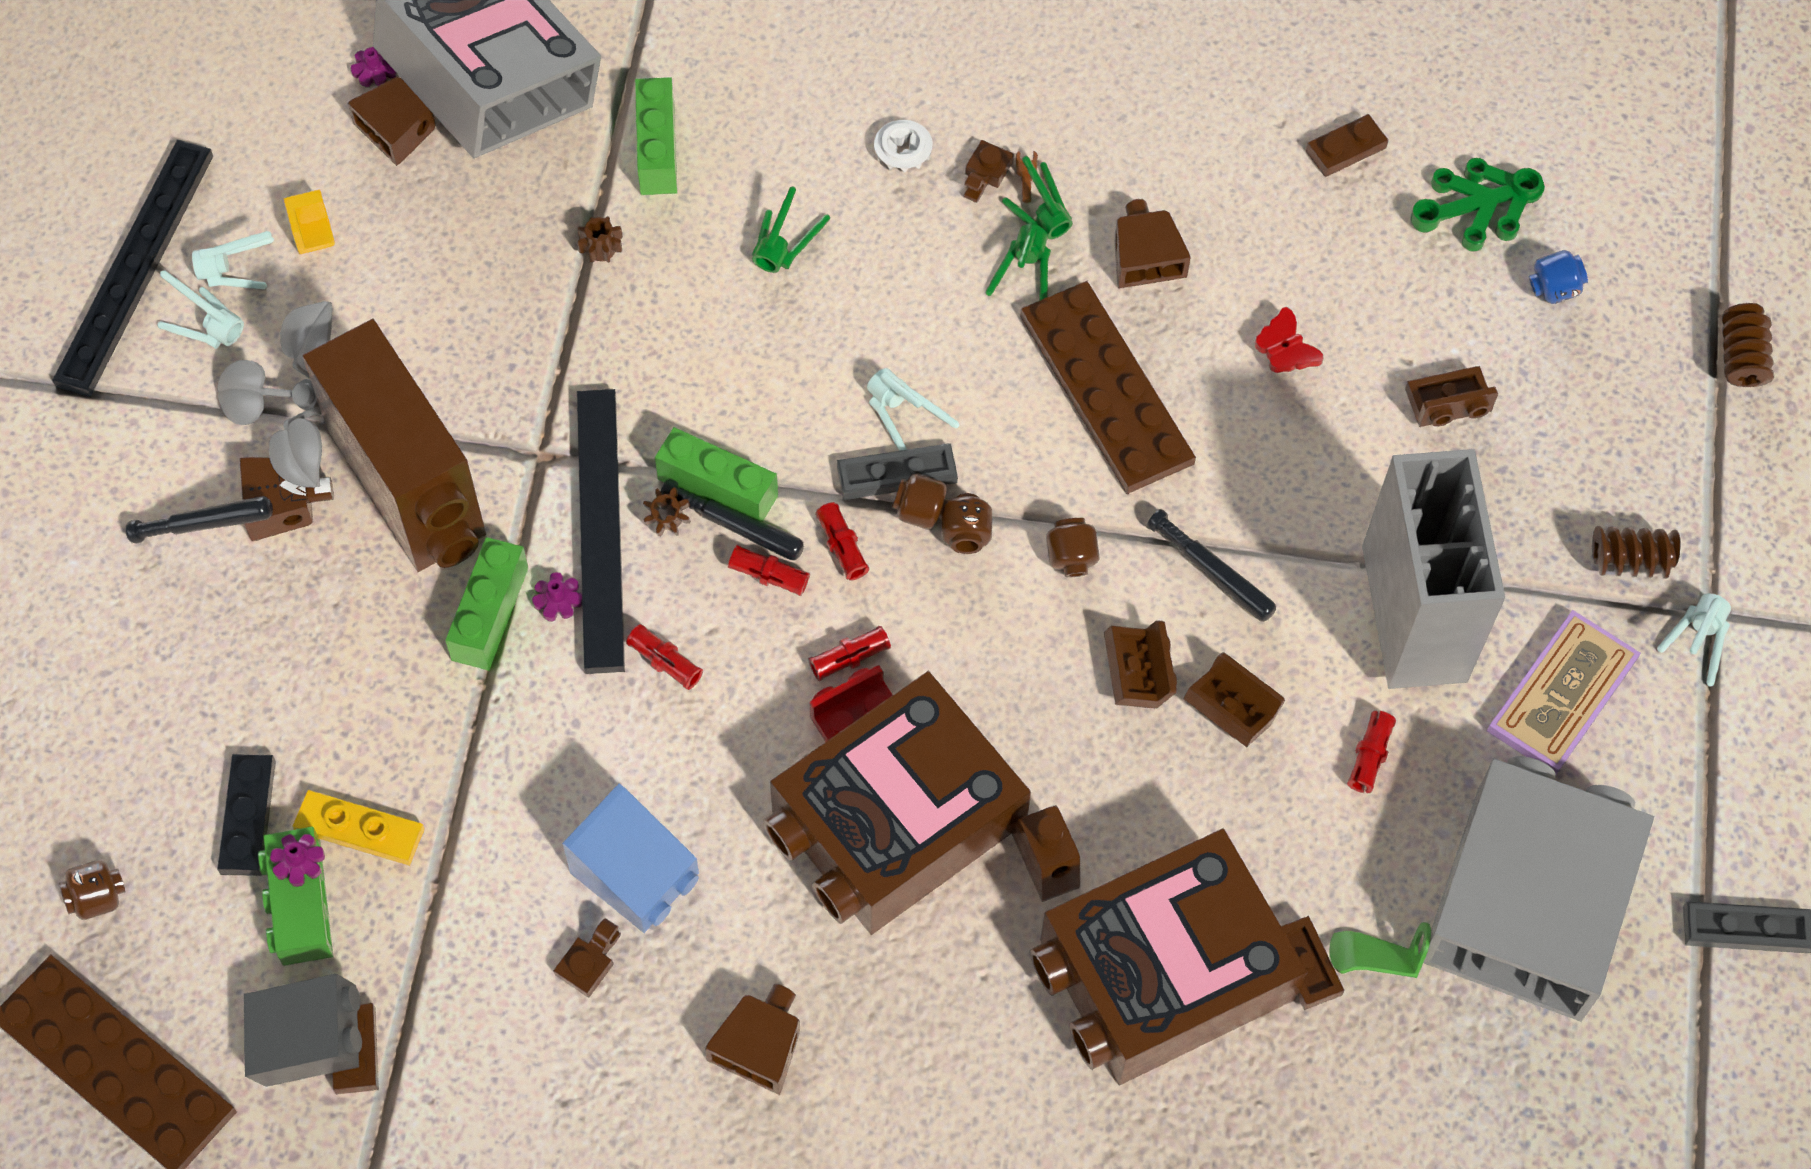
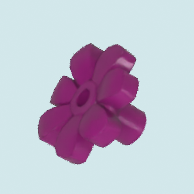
[351,47,397,87]
[532,572,582,622]
[270,834,325,887]

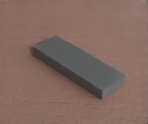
[837,443,958,500]
[1683,902,1811,953]

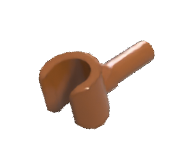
[1015,151,1038,203]

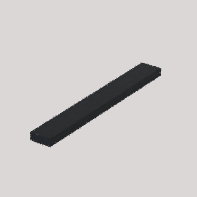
[52,140,213,397]
[577,389,625,674]

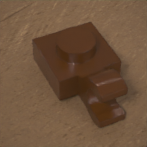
[964,140,1015,203]
[553,918,621,998]

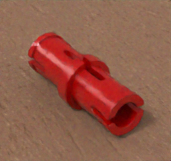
[815,502,869,581]
[728,545,810,596]
[626,624,703,690]
[808,626,891,681]
[1347,711,1396,793]

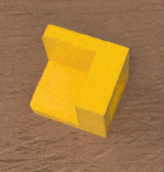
[283,189,335,255]

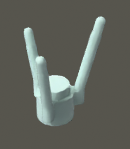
[192,231,274,290]
[157,270,244,349]
[867,368,959,451]
[1657,593,1731,687]

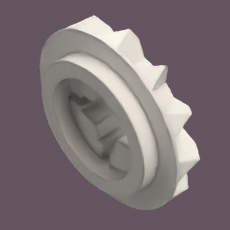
[874,120,933,173]

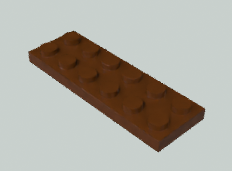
[1020,281,1196,494]
[0,954,237,1169]

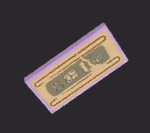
[1487,610,1641,775]

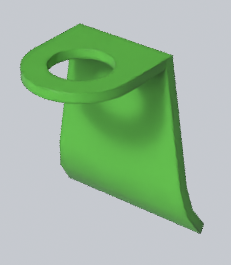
[1329,922,1431,978]

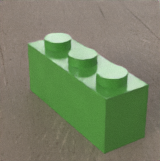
[635,77,677,195]
[655,427,778,522]
[445,537,528,671]
[258,826,333,966]

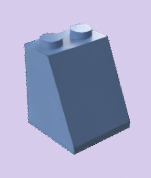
[562,783,699,933]

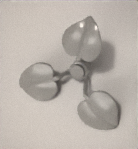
[217,301,332,488]

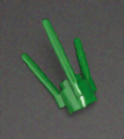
[1002,156,1073,239]
[752,186,830,273]
[985,224,1051,301]

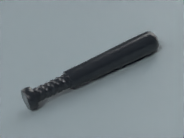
[661,479,804,561]
[126,496,273,544]
[1147,509,1276,622]

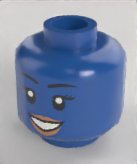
[1529,250,1588,304]

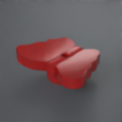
[1255,307,1324,373]

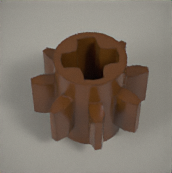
[577,216,623,263]
[643,488,691,537]

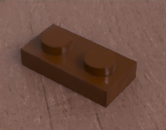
[1306,114,1388,177]
[1281,916,1345,1010]
[333,1003,379,1095]

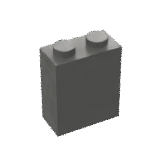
[244,974,362,1087]

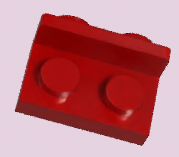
[809,665,893,742]

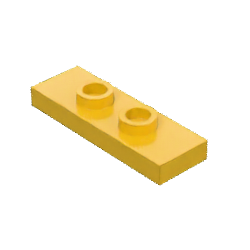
[292,790,425,866]

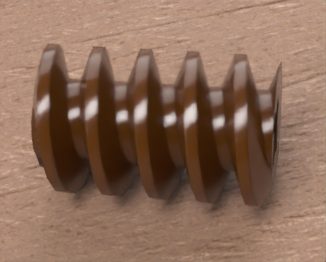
[1722,303,1774,387]
[1592,526,1681,579]

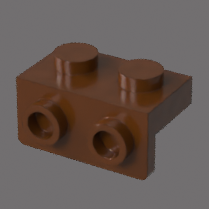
[1405,366,1498,427]
[1104,620,1177,709]
[1183,652,1285,747]

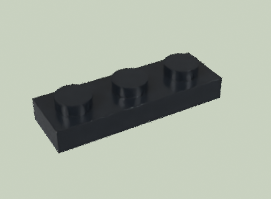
[217,754,276,876]

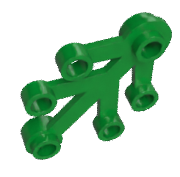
[1410,158,1545,252]

